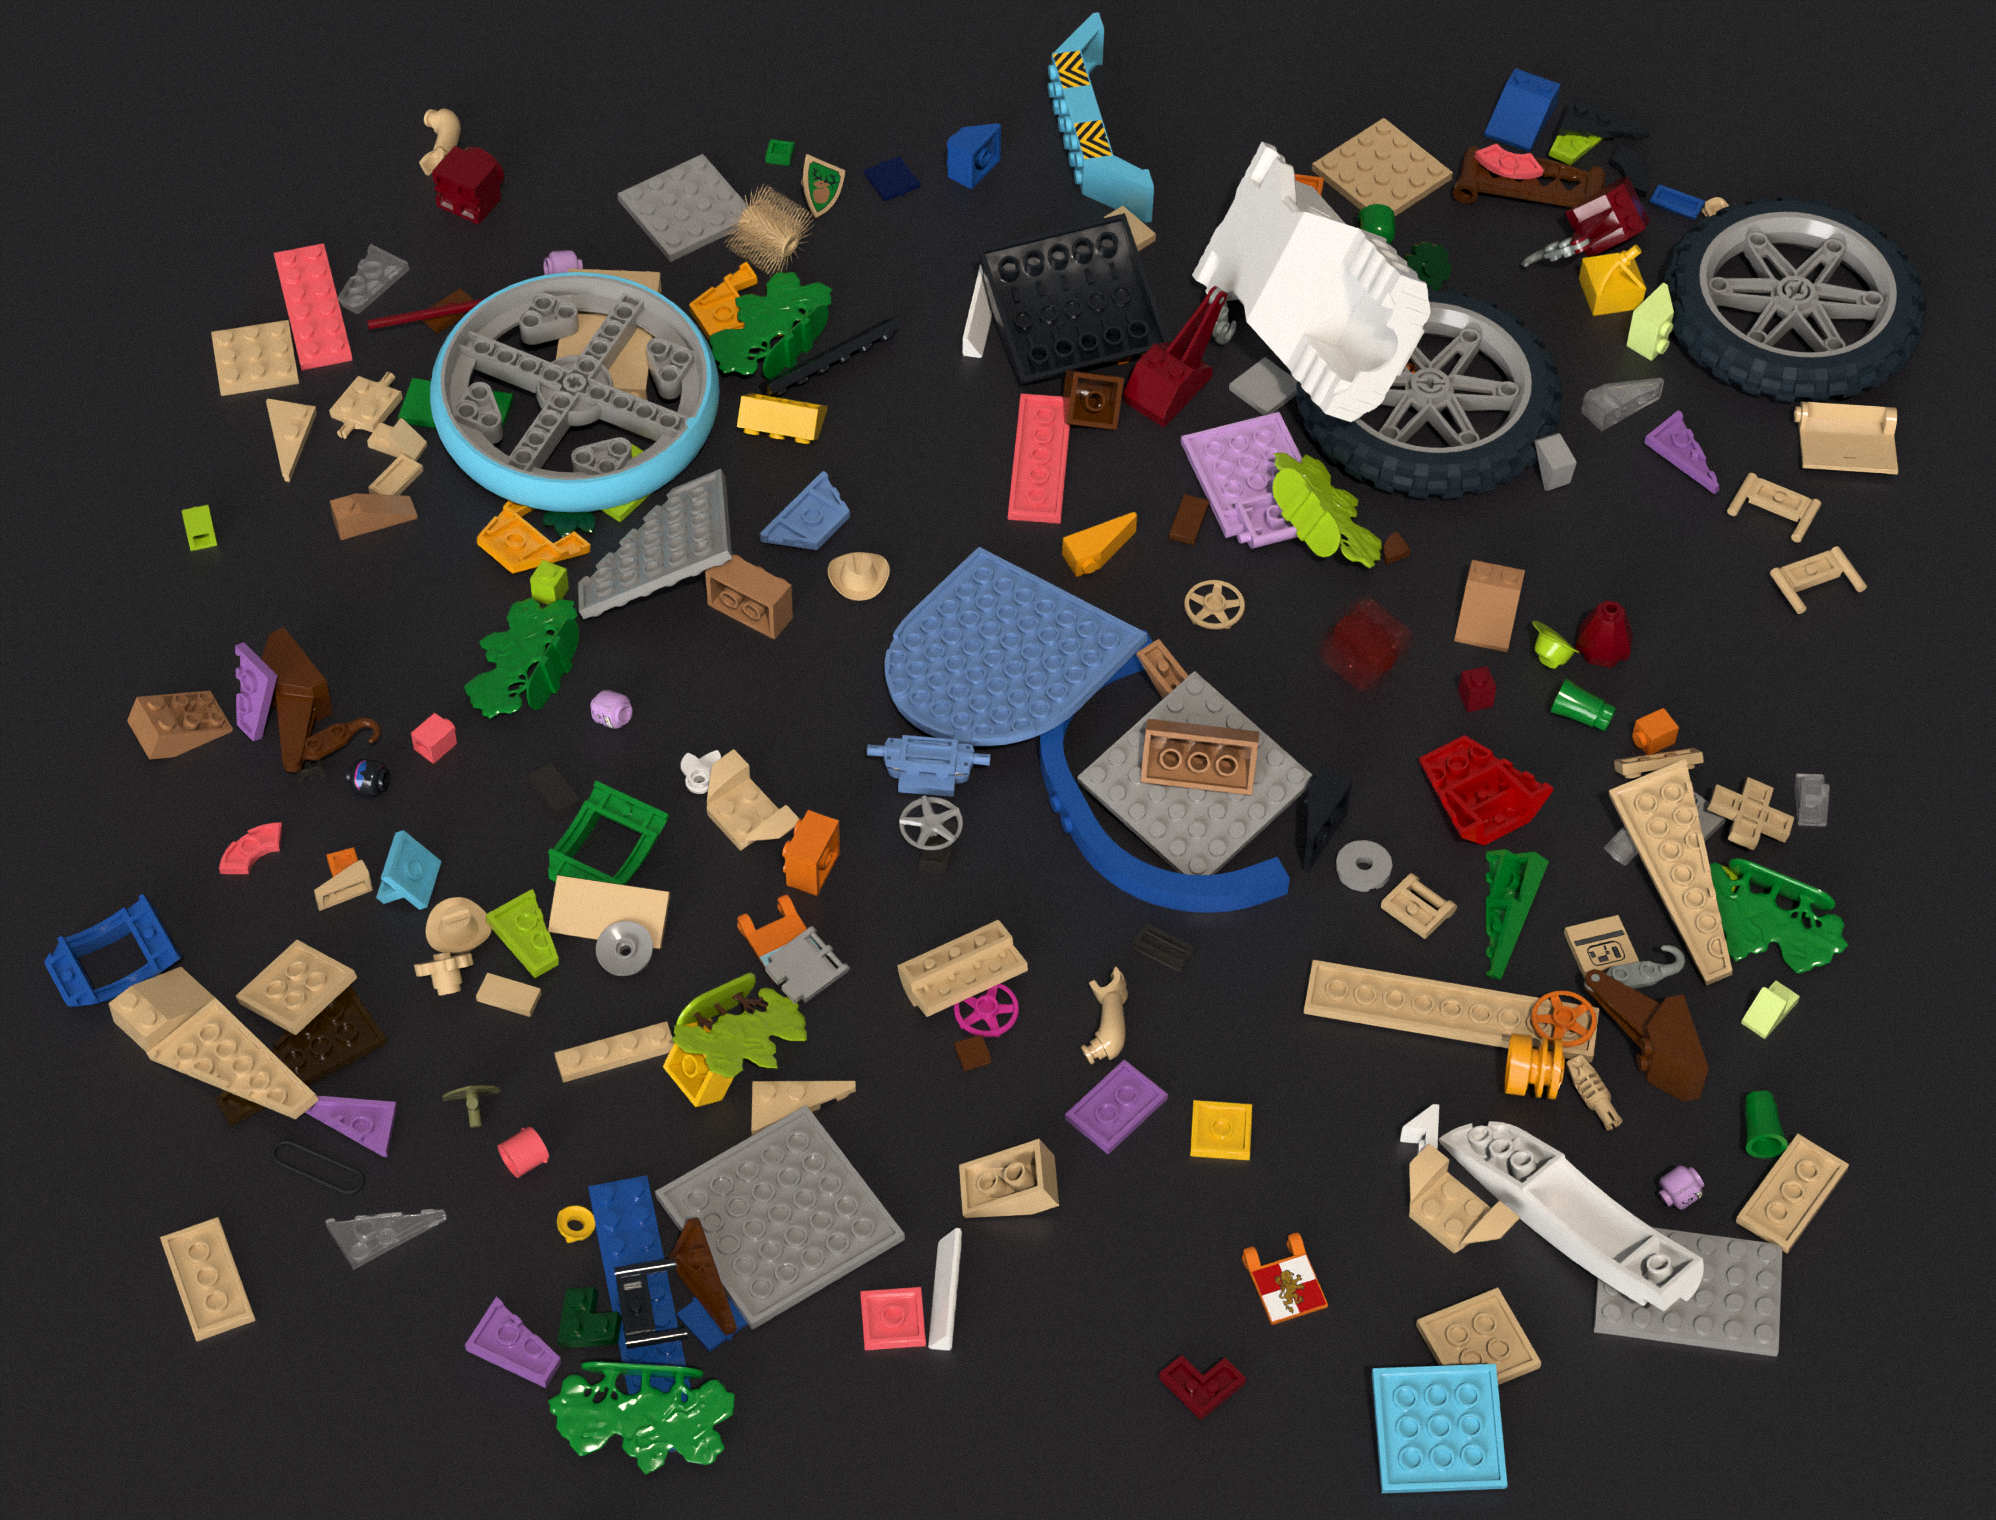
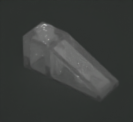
[1581,378,1664,432]

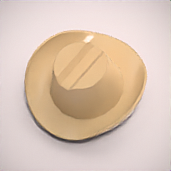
[828,552,890,601]
[426,897,492,954]

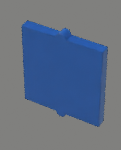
[676,1297,748,1353]

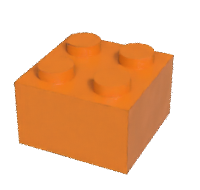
[782,810,840,896]

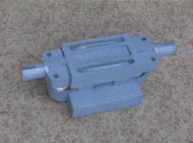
[867,735,991,797]

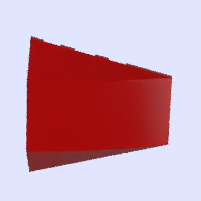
[1419,735,1553,846]

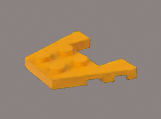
[689,262,792,341]
[477,501,590,574]

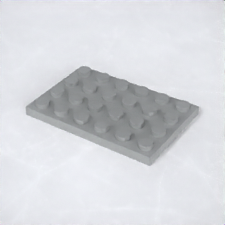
[1594,1227,1783,1357]

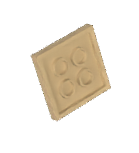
[211,320,299,396]
[236,940,357,1035]
[1416,1288,1541,1385]

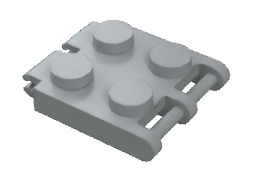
[765,926,850,1004]

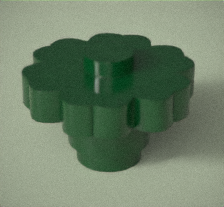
[1403,241,1452,291]

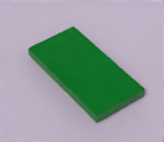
[398,378,514,430]

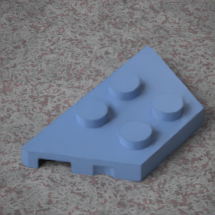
[760,471,850,550]

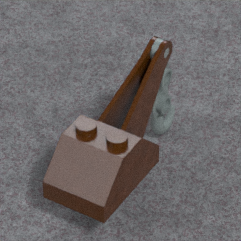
[1584,945,1709,1102]

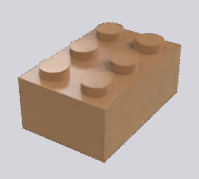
[705,554,793,640]

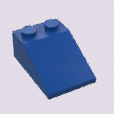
[1484,68,1561,152]

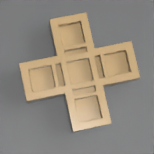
[1707,777,1794,850]

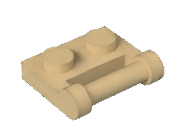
[1381,873,1457,939]

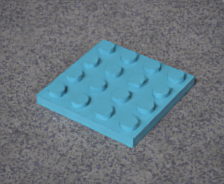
[1372,1364,1508,1493]

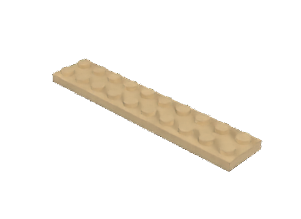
[1304,960,1599,1063]

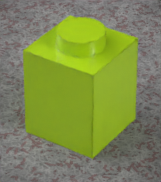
[182,505,217,551]
[530,560,569,605]

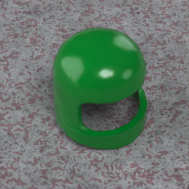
[1357,204,1396,245]

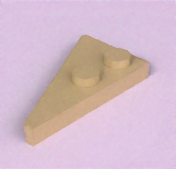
[266,399,317,482]
[751,1081,856,1136]

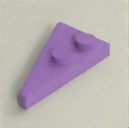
[1644,410,1719,494]
[305,1095,397,1157]

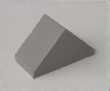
[1534,433,1577,491]

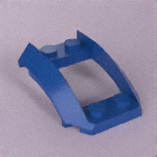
[44,894,183,1007]

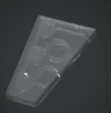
[338,244,410,314]

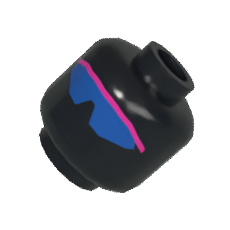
[346,758,390,797]

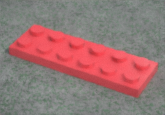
[274,243,353,371]

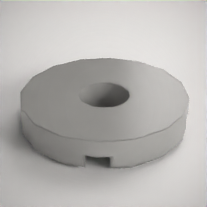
[1335,840,1392,892]

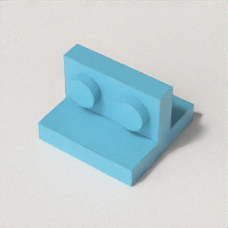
[376,830,442,910]

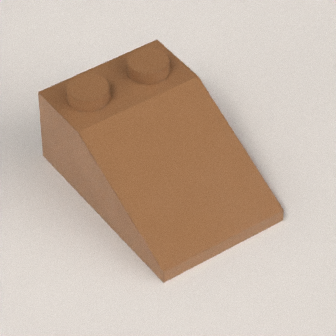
[1454,560,1525,652]

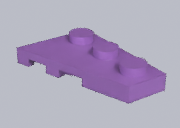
[465,1296,561,1388]

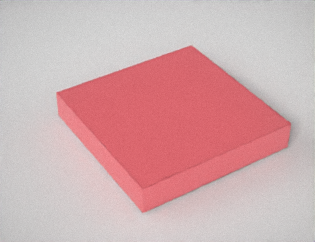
[860,1287,926,1350]

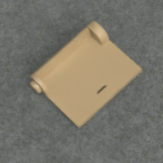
[1794,401,1898,474]

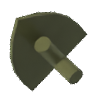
[442,1085,502,1128]

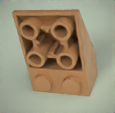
[127,691,233,760]

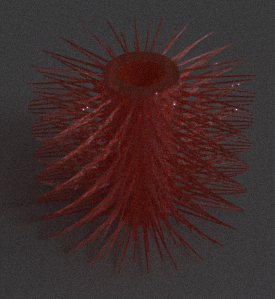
[1316,595,1416,694]

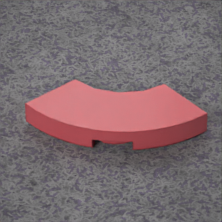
[1474,143,1544,179]
[219,822,283,874]

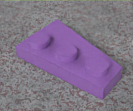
[235,643,277,741]

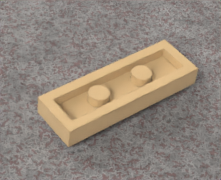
[1614,748,1703,778]

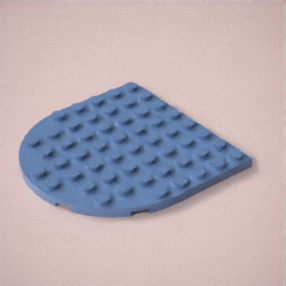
[885,547,1148,746]

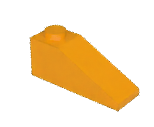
[1062,512,1137,577]

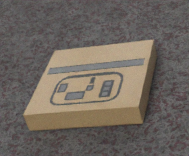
[1564,915,1639,979]

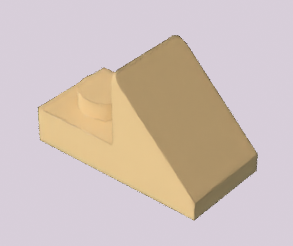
[367,418,427,461]

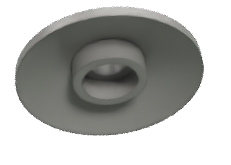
[596,921,653,976]

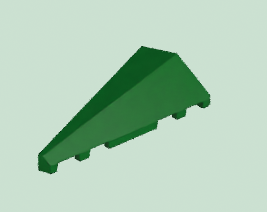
[1486,849,1549,980]

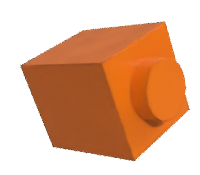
[1632,708,1679,755]

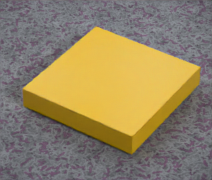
[1190,1100,1252,1160]

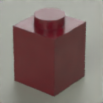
[1458,666,1497,713]

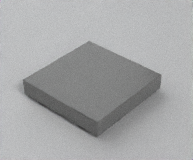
[1229,357,1297,416]

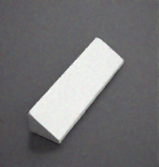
[962,265,993,358]
[928,1228,962,1350]

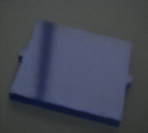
[864,156,921,201]

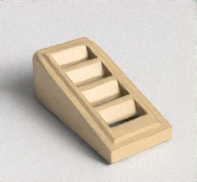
[314,859,373,911]

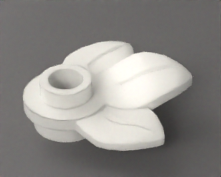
[681,750,721,794]

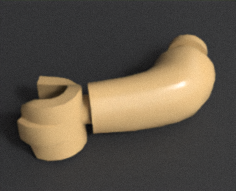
[419,108,461,176]
[1081,966,1128,1065]

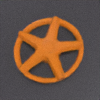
[1531,991,1597,1047]

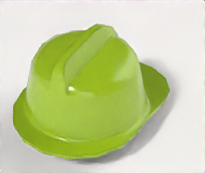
[1532,620,1580,669]

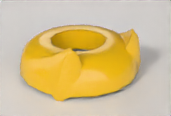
[557,1206,595,1243]

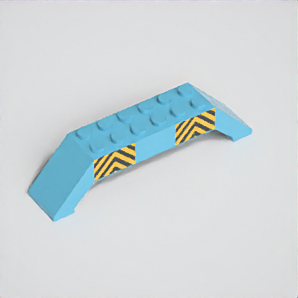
[1047,12,1154,223]

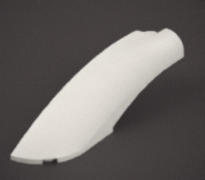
[1439,1121,1704,1311]

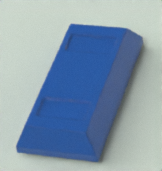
[1649,184,1705,220]

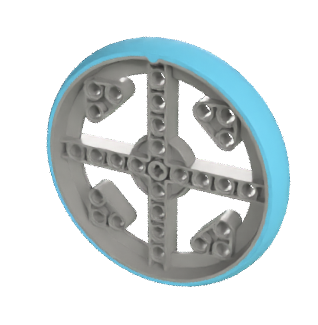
[430,272,720,512]

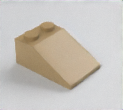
[108,967,215,1052]
[959,1139,1059,1218]

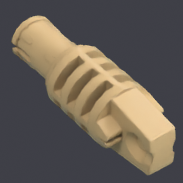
[1566,1055,1623,1130]

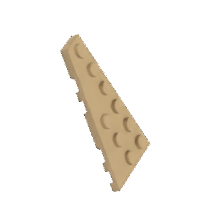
[146,998,319,1119]

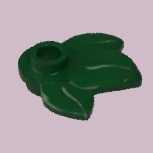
[542,511,595,539]

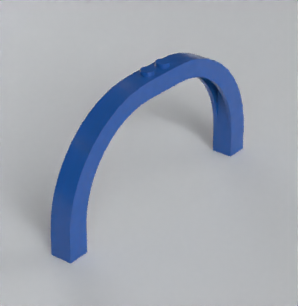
[1039,630,1290,913]

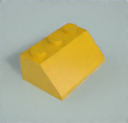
[737,393,828,444]

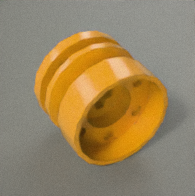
[1504,1033,1565,1100]

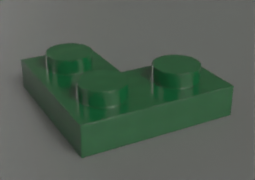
[557,1287,622,1349]

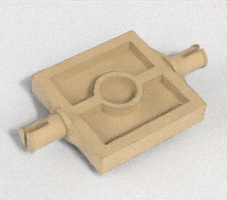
[329,372,403,439]

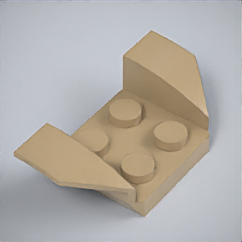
[707,749,799,851]
[1409,1144,1520,1253]

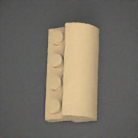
[897,920,1028,1017]

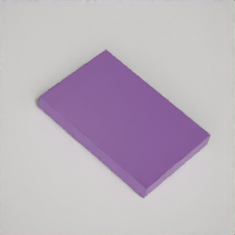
[1065,1060,1168,1154]

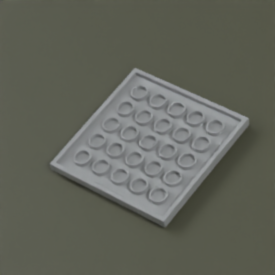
[1077,671,1312,875]
[655,1105,905,1330]

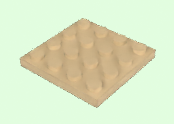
[1312,118,1453,216]

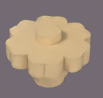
[414,952,474,996]

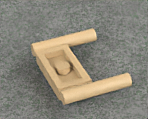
[1727,473,1821,542]
[1770,546,1867,614]

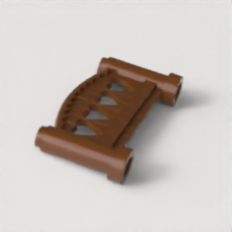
[1453,146,1606,207]

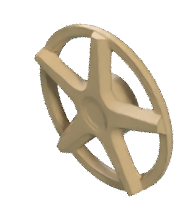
[1184,580,1245,629]

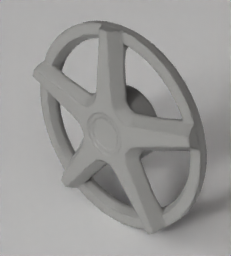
[899,795,963,850]

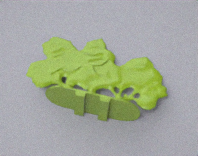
[1272,452,1382,568]

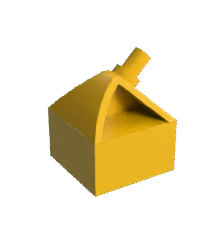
[1579,245,1646,316]
[663,1019,744,1107]

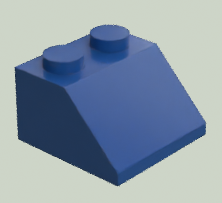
[947,123,1001,190]

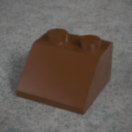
[1063,369,1124,430]

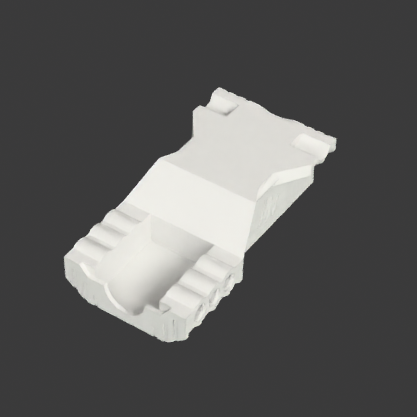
[1192,142,1431,422]

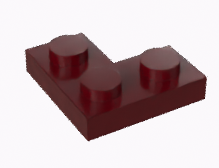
[1159,1355,1246,1420]

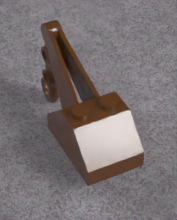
[261,627,381,772]

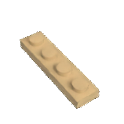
[554,1021,674,1083]

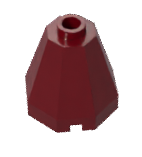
[1575,600,1633,668]

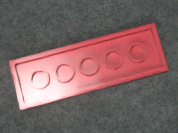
[1008,394,1070,524]

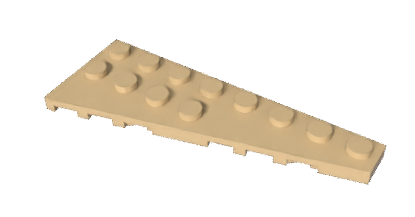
[1609,759,1732,986]

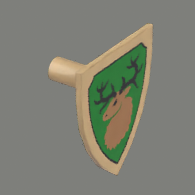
[801,154,845,218]

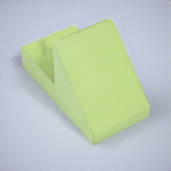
[1741,981,1800,1039]

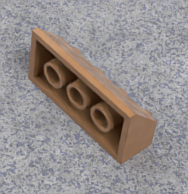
[1140,719,1260,795]

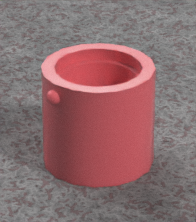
[498,1126,549,1178]

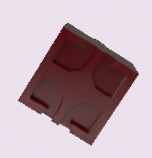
[432,146,505,225]

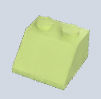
[1626,283,1674,361]

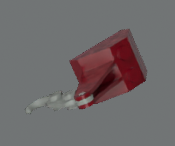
[1521,176,1650,268]
[1123,286,1237,428]

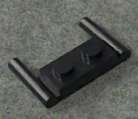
[614,1258,688,1349]

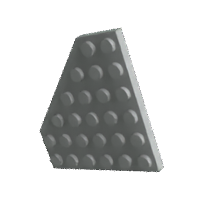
[578,469,732,619]

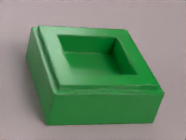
[765,139,795,166]

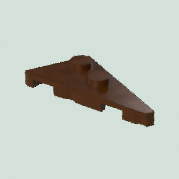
[668,1217,737,1336]

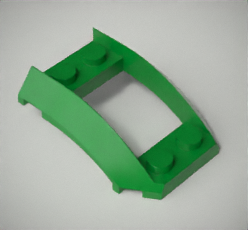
[548,781,669,885]

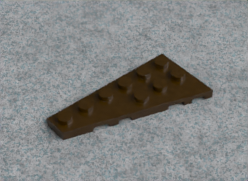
[215,985,387,1127]

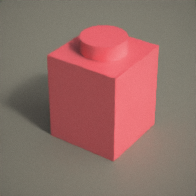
[411,713,457,764]

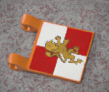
[1242,1233,1328,1325]

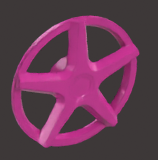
[954,984,1019,1037]

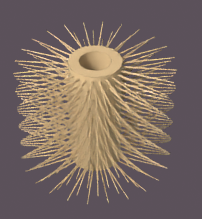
[724,184,814,276]

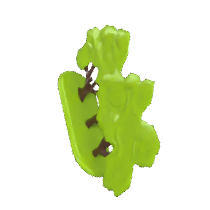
[672,973,807,1078]

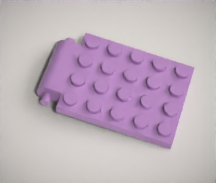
[1181,412,1302,549]

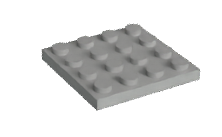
[618,154,748,262]

